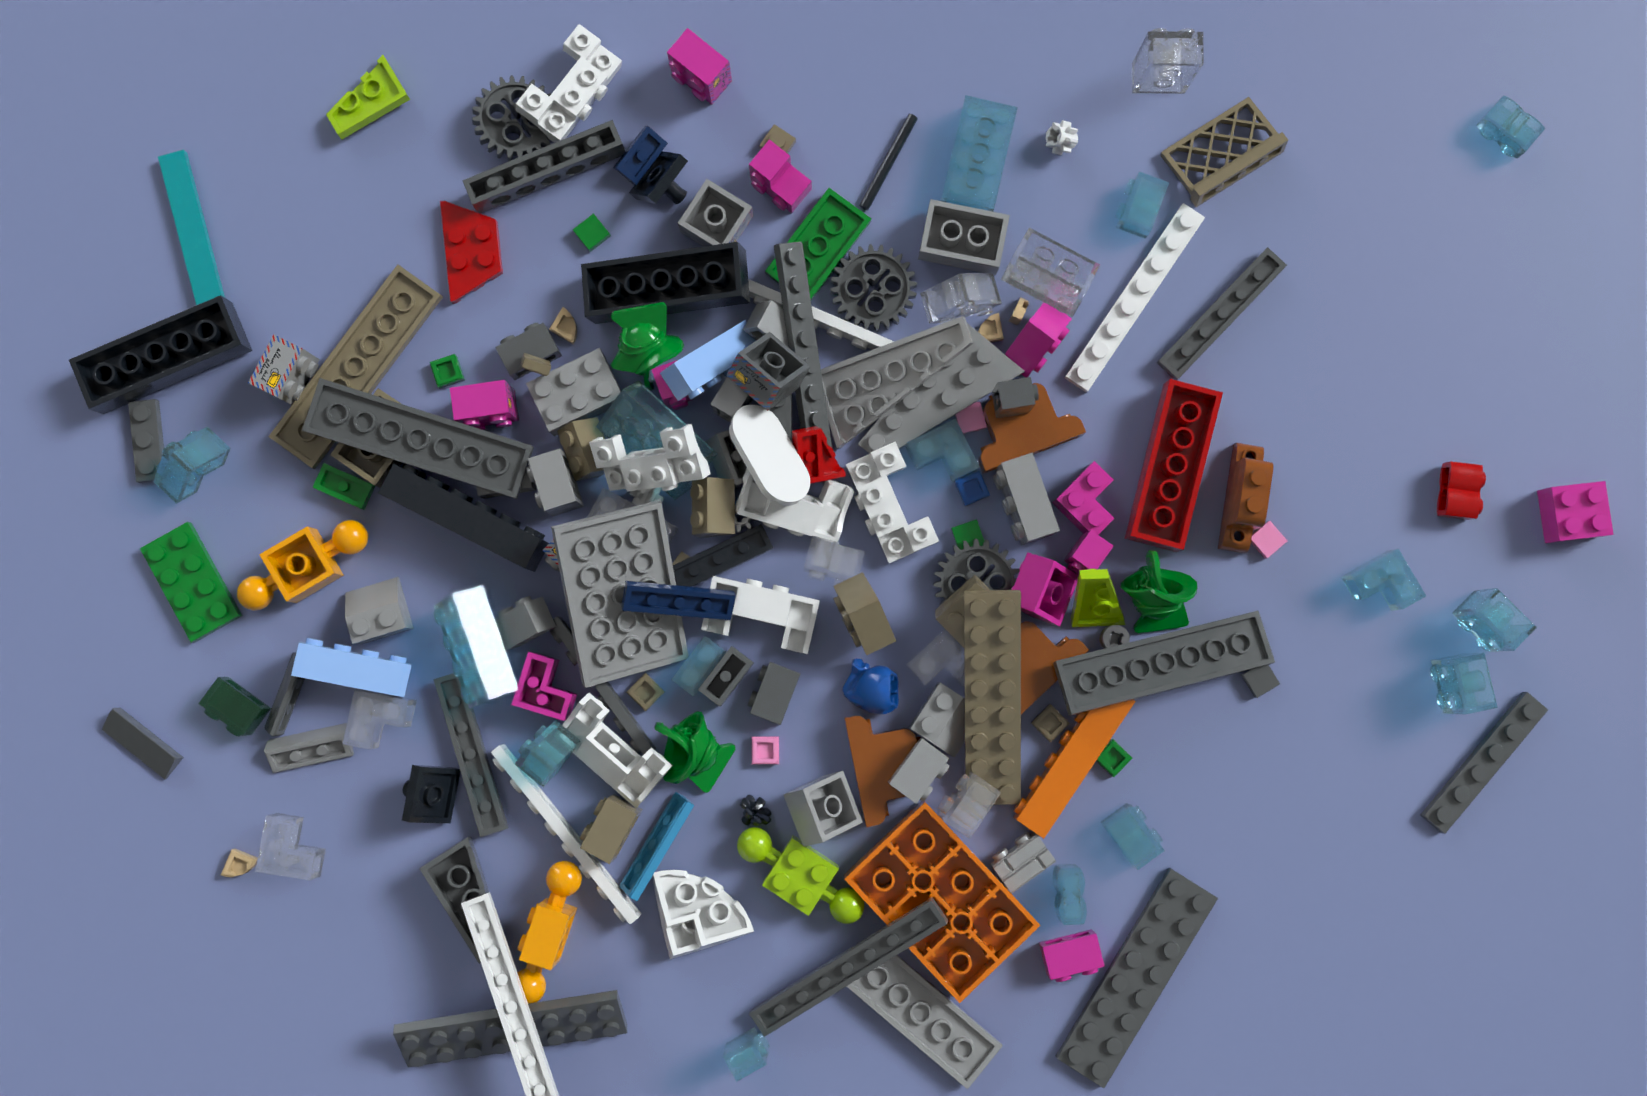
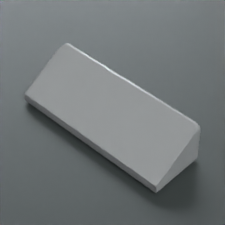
[264,723,354,773]

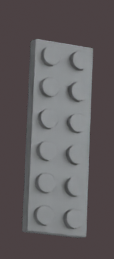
[846,955,1003,1090]

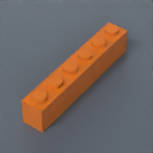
[1013,700,1136,839]

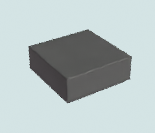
[1241,665,1280,698]

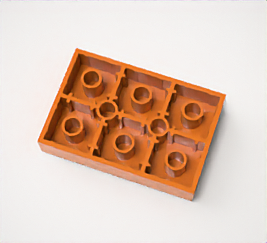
[844,801,1041,1003]

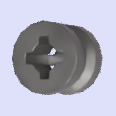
[1099,625,1130,649]

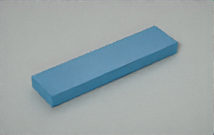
[619,792,694,901]

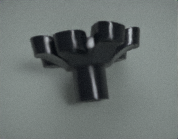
[740,795,772,826]

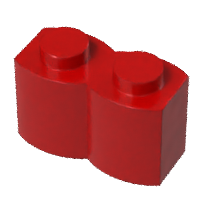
[1437,461,1486,520]

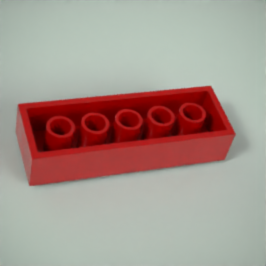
[1124,379,1223,552]

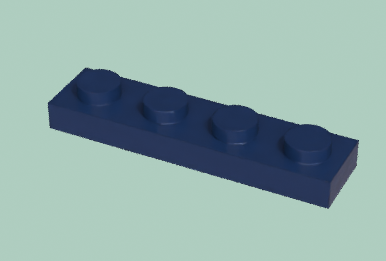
[621,581,736,620]

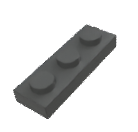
[128,399,167,483]

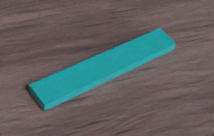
[158,149,225,305]

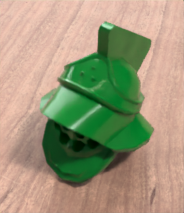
[611,302,684,392]
[1120,550,1198,633]
[654,711,736,793]

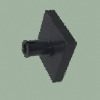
[629,151,688,204]
[402,765,461,824]

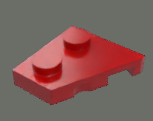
[792,426,846,484]

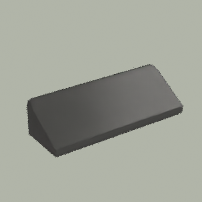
[265,652,305,736]
[102,708,184,779]

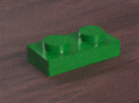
[313,463,375,510]

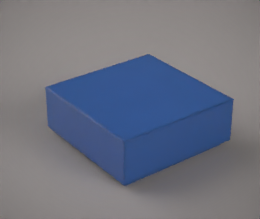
[954,471,990,506]

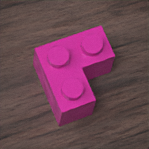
[749,139,812,213]
[1005,300,1072,378]
[1052,461,1114,535]
[511,652,577,721]

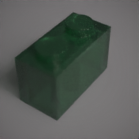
[198,677,271,737]

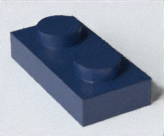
[613,125,668,185]

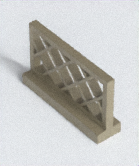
[1160,97,1288,207]

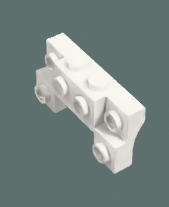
[516,24,622,143]
[589,424,711,494]
[846,441,939,564]
[735,468,854,544]
[701,576,820,654]
[554,693,672,808]

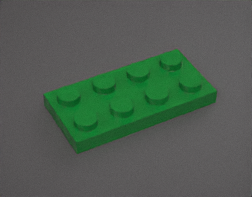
[765,188,872,300]
[140,522,243,643]

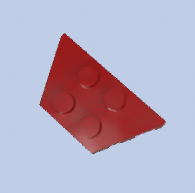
[440,201,503,304]

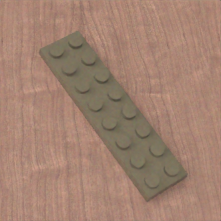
[268,264,443,469]
[964,590,1021,805]

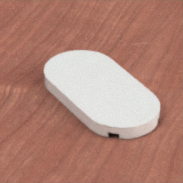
[729,405,810,506]

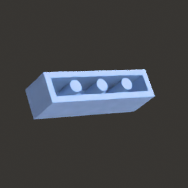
[660,320,756,401]
[291,638,411,697]

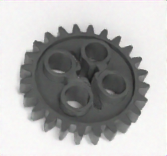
[472,75,551,162]
[830,244,917,332]
[933,539,1020,605]

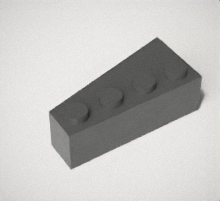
[419,837,489,964]

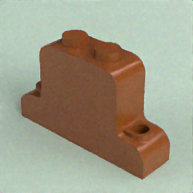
[978,383,1086,474]
[1217,443,1273,553]
[1021,621,1089,714]
[844,715,921,827]

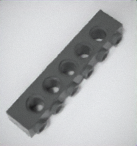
[462,120,625,214]

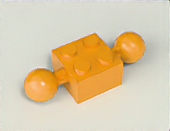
[237,520,368,611]
[517,861,582,1004]

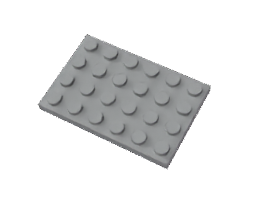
[551,501,689,688]

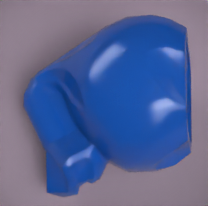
[842,658,899,715]

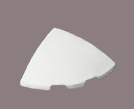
[652,870,754,959]

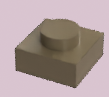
[759,124,796,154]

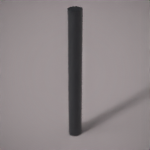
[859,114,918,211]

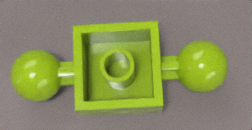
[737,827,865,924]

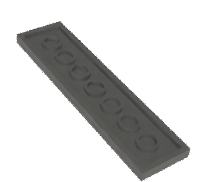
[302,378,534,499]
[1053,611,1275,716]
[1056,868,1218,1088]
[393,990,627,1067]

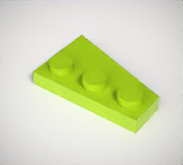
[326,54,410,140]
[1070,569,1126,627]

